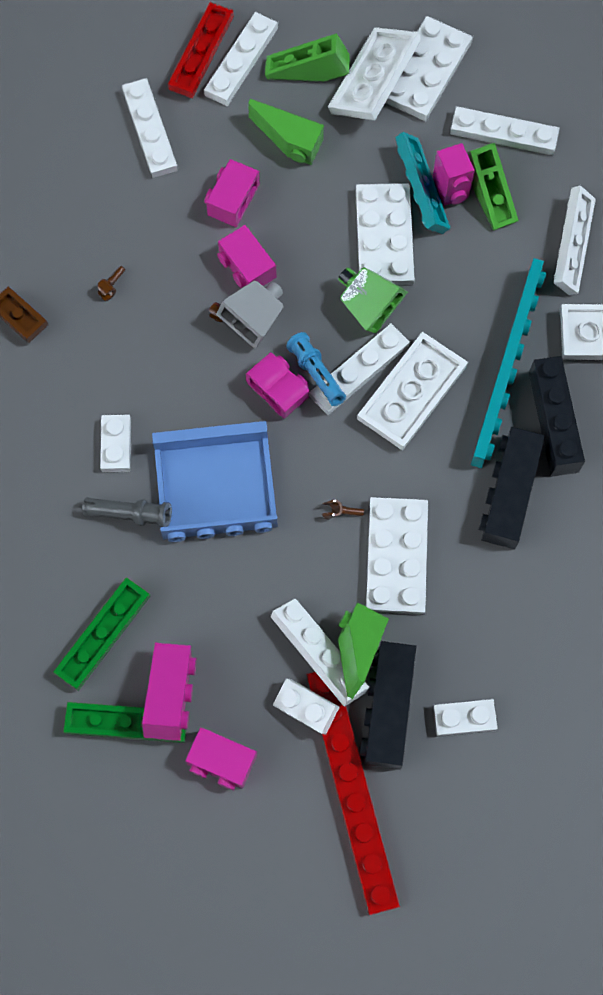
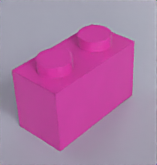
[432,143,475,206]
[204,159,260,228]
[217,225,277,288]
[185,727,257,791]

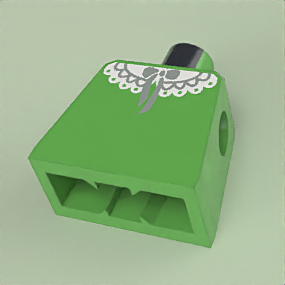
[338,267,408,333]

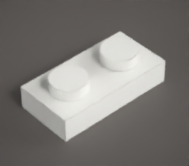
[100,415,131,472]
[273,678,339,734]
[433,699,498,737]

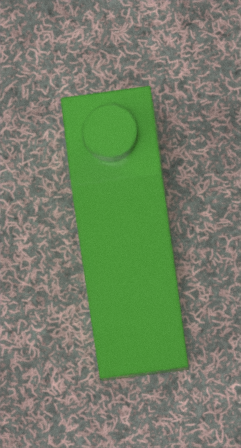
[265,33,350,81]
[248,99,324,165]
[467,143,519,230]
[338,602,389,699]

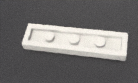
[204,12,278,106]
[122,78,178,178]
[450,106,559,156]
[554,186,595,295]
[309,323,410,415]
[271,598,369,706]

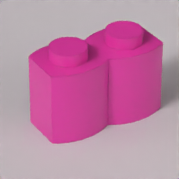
[246,352,310,419]

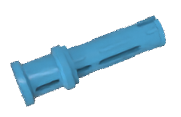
[286,332,346,406]

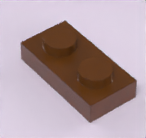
[0,286,48,343]

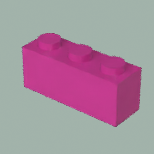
[142,643,197,741]

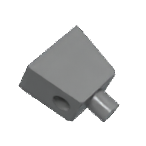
[216,281,284,349]

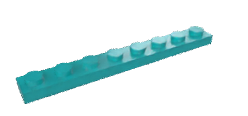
[471,258,546,468]

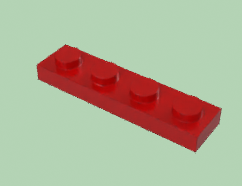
[168,2,234,99]

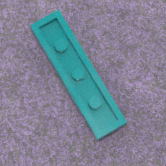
[395,132,451,234]

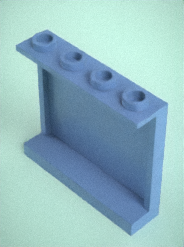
[152,421,278,542]

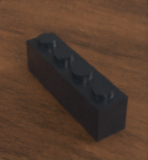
[529,356,585,477]
[478,427,545,549]
[360,641,417,770]

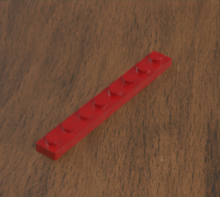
[307,672,400,915]

